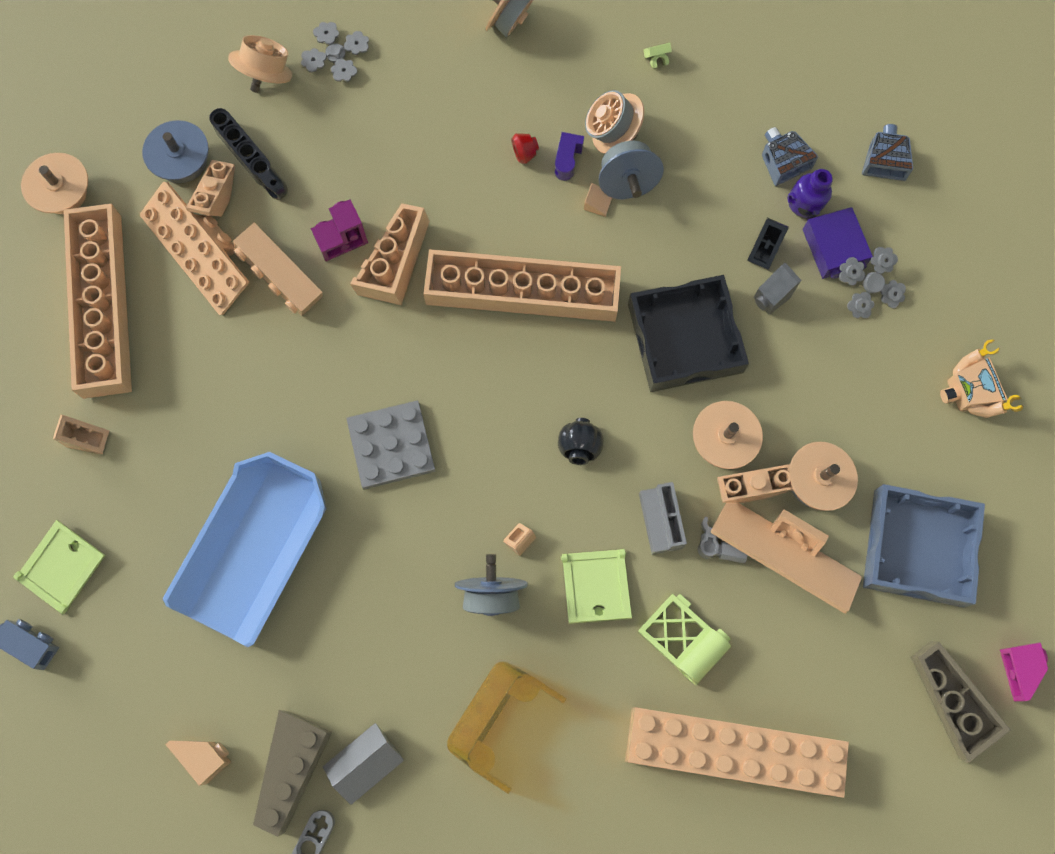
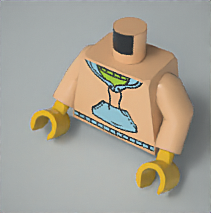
[940,340,1023,418]

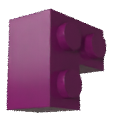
[310,199,368,262]

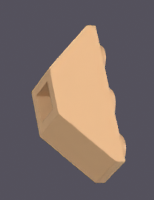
[186,160,235,216]
[717,464,793,503]

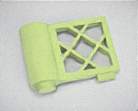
[638,594,731,685]

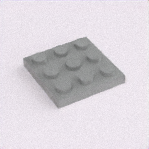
[346,400,436,490]

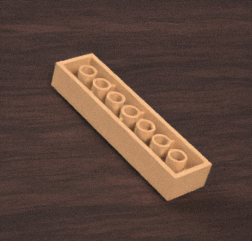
[64,204,132,399]
[423,249,621,322]
[625,707,849,798]

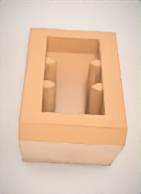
[53,415,109,454]

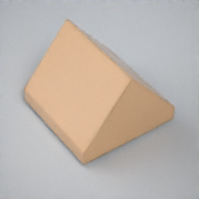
[503,523,536,556]

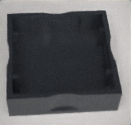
[628,275,749,392]

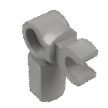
[698,517,747,563]

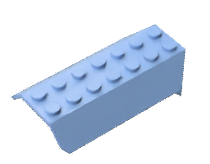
[162,452,326,647]

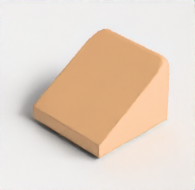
[584,183,612,217]

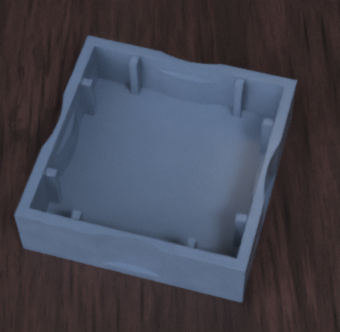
[863,484,985,608]

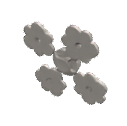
[301,22,369,82]
[839,247,906,318]

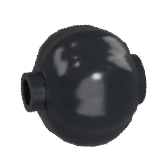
[558,418,604,465]

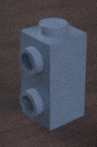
[0,619,59,670]

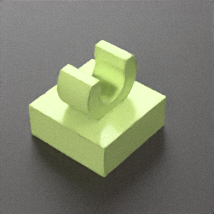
[643,43,672,68]

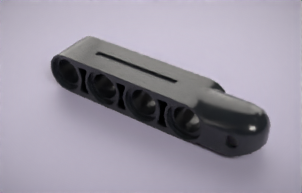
[209,108,288,200]

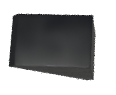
[747,217,789,270]

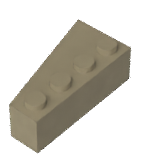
[911,641,1011,763]
[253,710,332,837]

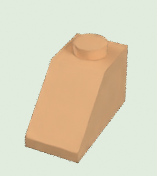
[165,740,231,786]

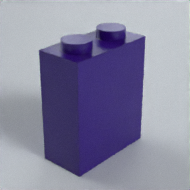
[802,207,873,279]

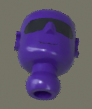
[787,169,833,218]

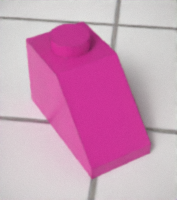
[1000,642,1048,702]

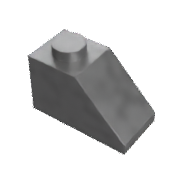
[753,263,802,315]

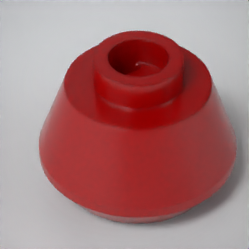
[511,133,539,164]

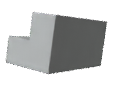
[639,482,687,555]
[323,723,404,805]

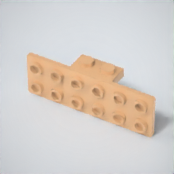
[140,182,249,315]
[711,503,862,614]

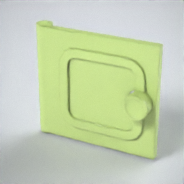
[13,520,106,615]
[561,549,632,624]

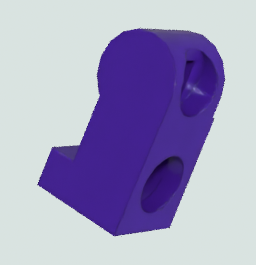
[555,132,584,181]

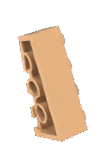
[350,203,430,305]
[233,222,323,316]

